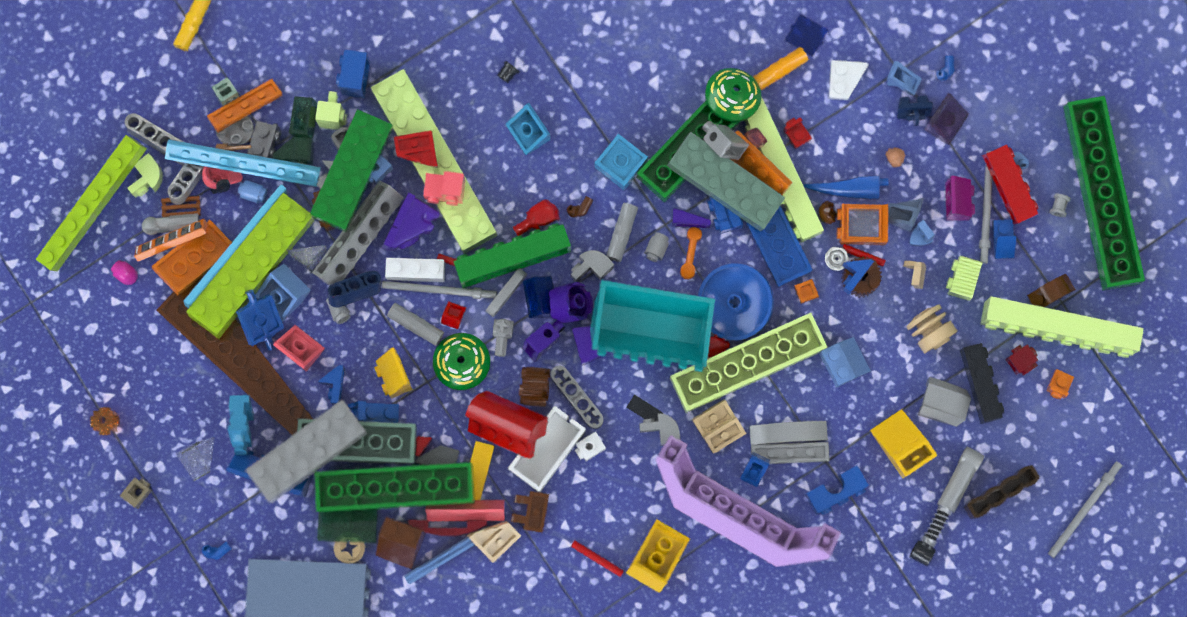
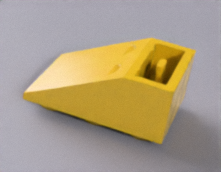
[870,409,938,479]

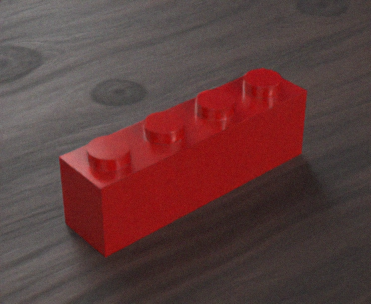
[982,144,1038,224]

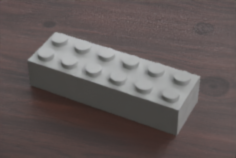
[246,400,367,504]

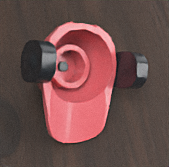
[202,166,243,194]

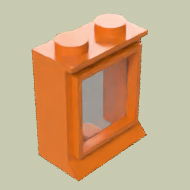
[836,203,888,245]

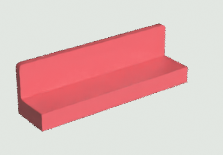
[425,500,505,521]

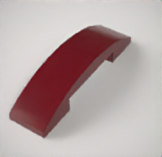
[408,520,487,537]

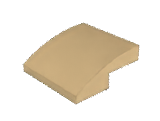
[692,399,746,454]

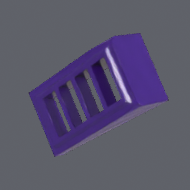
[672,208,711,229]

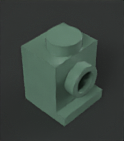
[211,77,239,107]

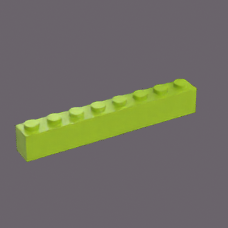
[36,135,147,272]

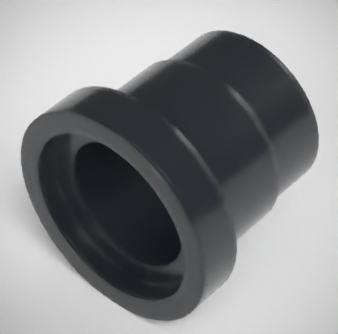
[497,60,520,83]

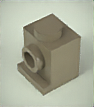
[120,477,152,509]

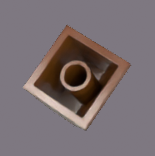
[375,517,426,569]

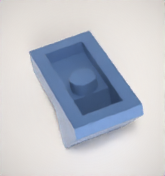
[887,61,922,95]

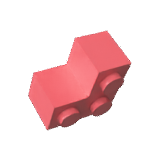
[423,171,466,206]

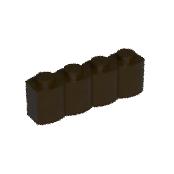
[963,465,1040,519]

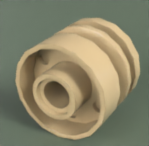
[906,304,958,354]

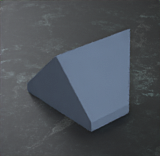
[888,198,924,232]

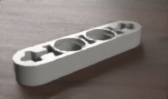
[551,366,603,429]

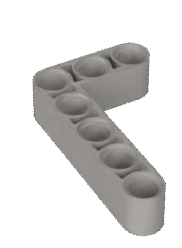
[125,114,204,205]

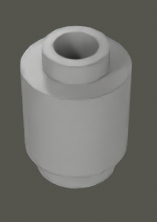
[644,232,669,262]

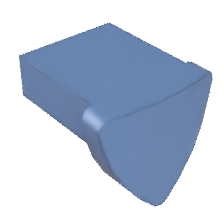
[909,220,935,246]

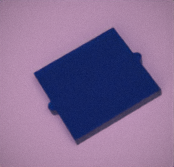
[785,14,829,57]

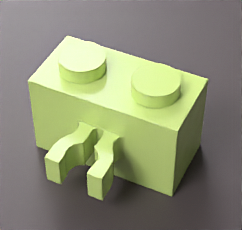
[315,91,347,130]

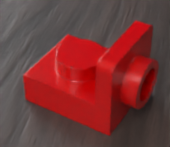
[783,117,812,150]

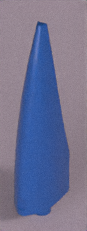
[803,176,889,199]

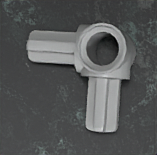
[493,319,514,357]

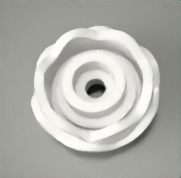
[825,247,849,271]

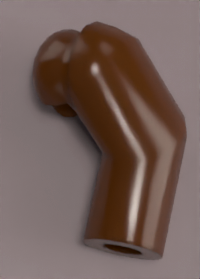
[567,196,594,218]

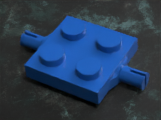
[236,290,284,350]

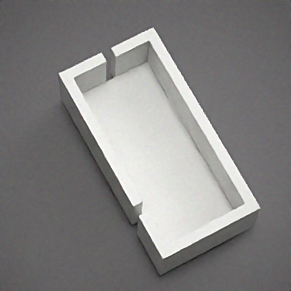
[508,406,586,493]

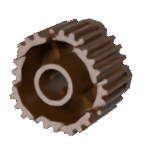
[841,256,882,298]
[519,367,550,407]

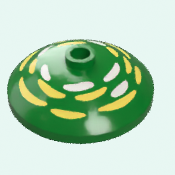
[705,68,762,122]
[433,333,490,390]

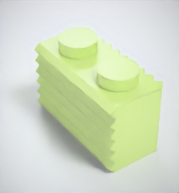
[946,256,982,301]

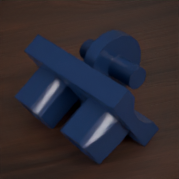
[897,95,933,126]

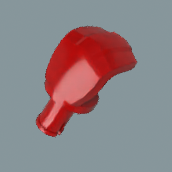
[512,199,560,236]

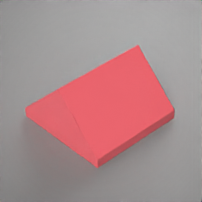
[273,325,325,372]

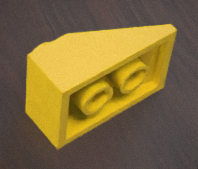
[374,347,413,399]
[626,519,690,593]

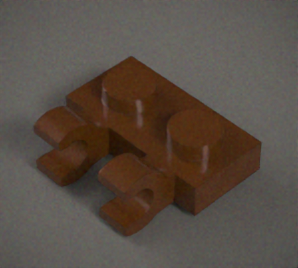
[511,491,549,533]

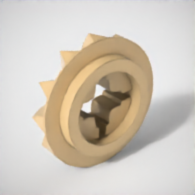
[334,533,365,564]

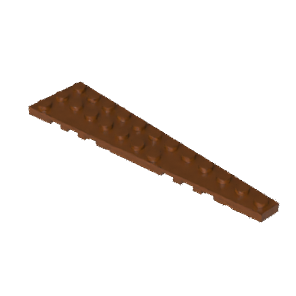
[156,276,326,465]

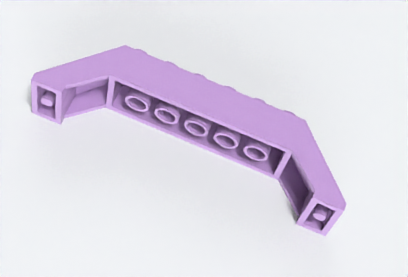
[656,435,841,566]

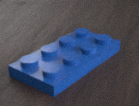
[744,206,813,288]

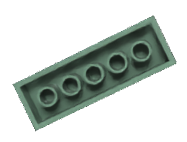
[666,132,785,231]
[297,419,417,465]

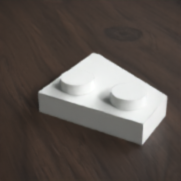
[829,60,868,100]

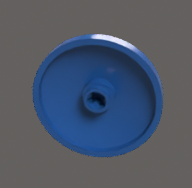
[698,263,774,340]

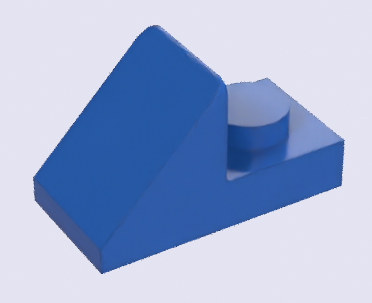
[992,220,1016,259]
[842,259,874,295]
[318,365,345,405]
[740,452,770,487]

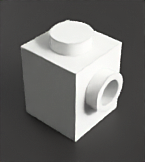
[575,432,606,461]

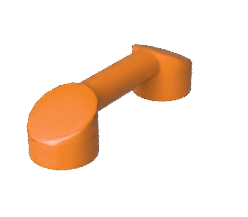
[680,227,702,280]

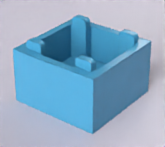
[594,134,648,190]

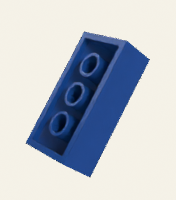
[226,450,312,497]

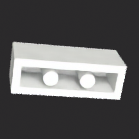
[385,258,445,282]

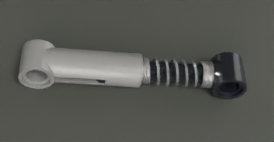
[909,446,984,566]

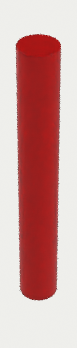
[571,540,624,577]

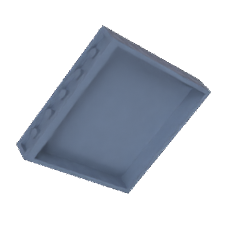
[245,559,371,617]

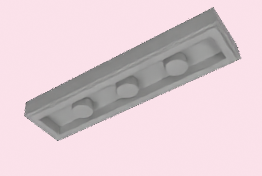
[751,442,829,464]

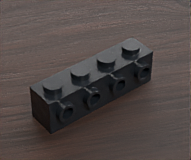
[960,343,1005,424]

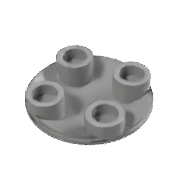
[215,116,254,146]

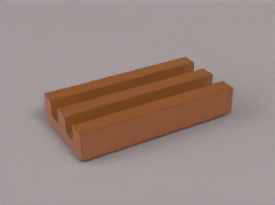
[161,196,201,217]

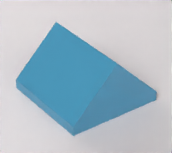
[505,103,551,155]

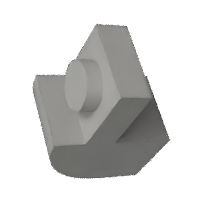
[571,250,614,282]
[639,414,680,446]

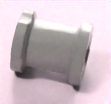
[1049,194,1071,217]

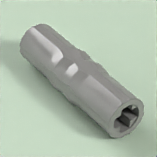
[606,203,638,262]
[387,303,444,346]

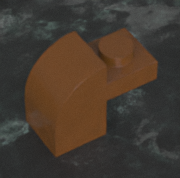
[1027,274,1076,307]

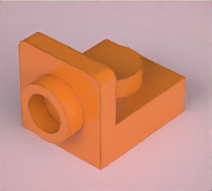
[1046,369,1074,400]

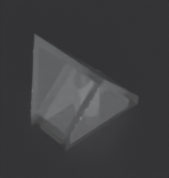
[288,245,328,273]
[176,437,214,481]

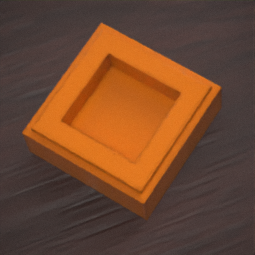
[794,279,819,304]

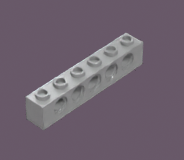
[312,180,404,286]

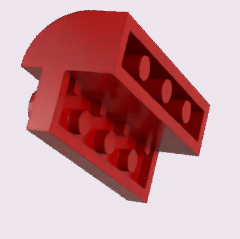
[465,390,548,459]

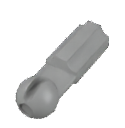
[142,213,200,235]

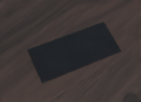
[626,395,663,422]

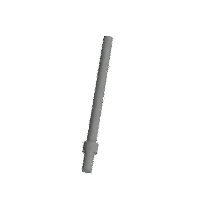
[979,151,992,264]
[382,281,497,299]
[1048,461,1122,558]

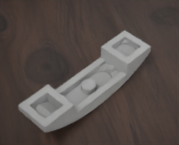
[749,421,828,445]

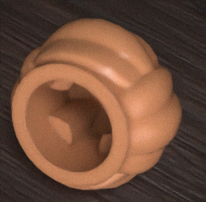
[885,147,905,167]

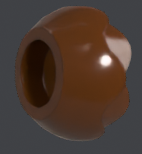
[819,201,837,224]

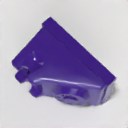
[381,192,440,251]

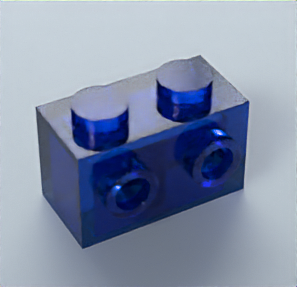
[522,276,554,318]

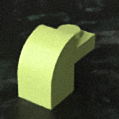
[128,153,163,198]

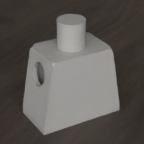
[703,121,749,160]

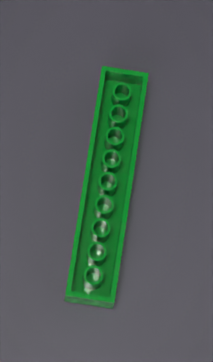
[1063,96,1145,291]

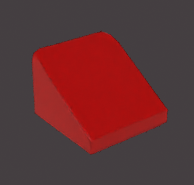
[441,301,466,329]
[415,437,432,457]

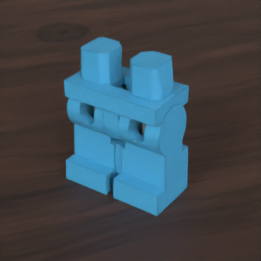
[228,395,254,455]

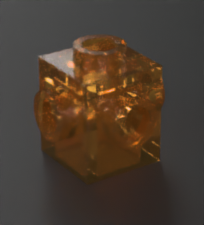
[90,407,120,435]

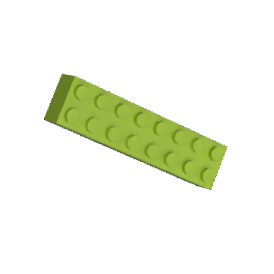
[186,193,314,339]

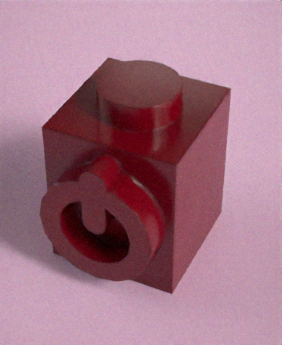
[1005,345,1038,376]

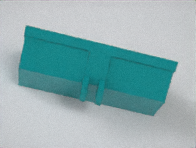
[590,280,715,372]

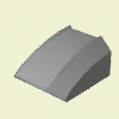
[918,377,971,427]

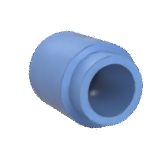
[238,180,267,204]

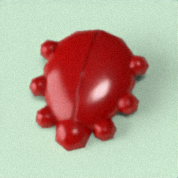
[707,334,730,359]

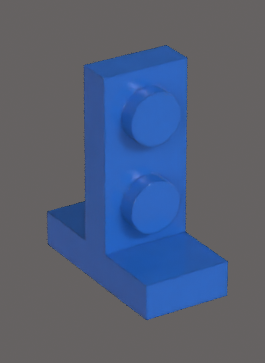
[348,401,399,423]

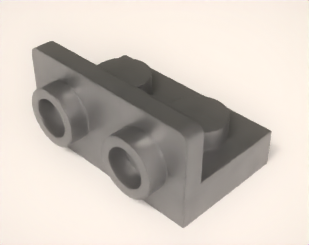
[247,121,281,159]

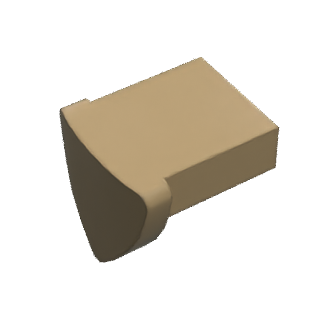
[903,261,926,289]

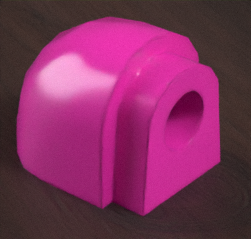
[111,260,138,285]

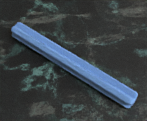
[404,526,487,584]

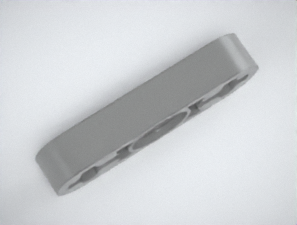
[486,268,527,317]

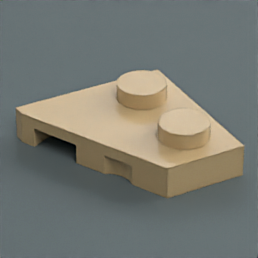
[467,521,521,563]

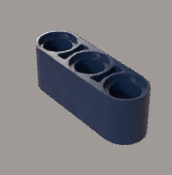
[328,270,381,308]

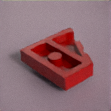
[394,130,438,168]

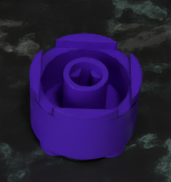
[549,282,593,323]

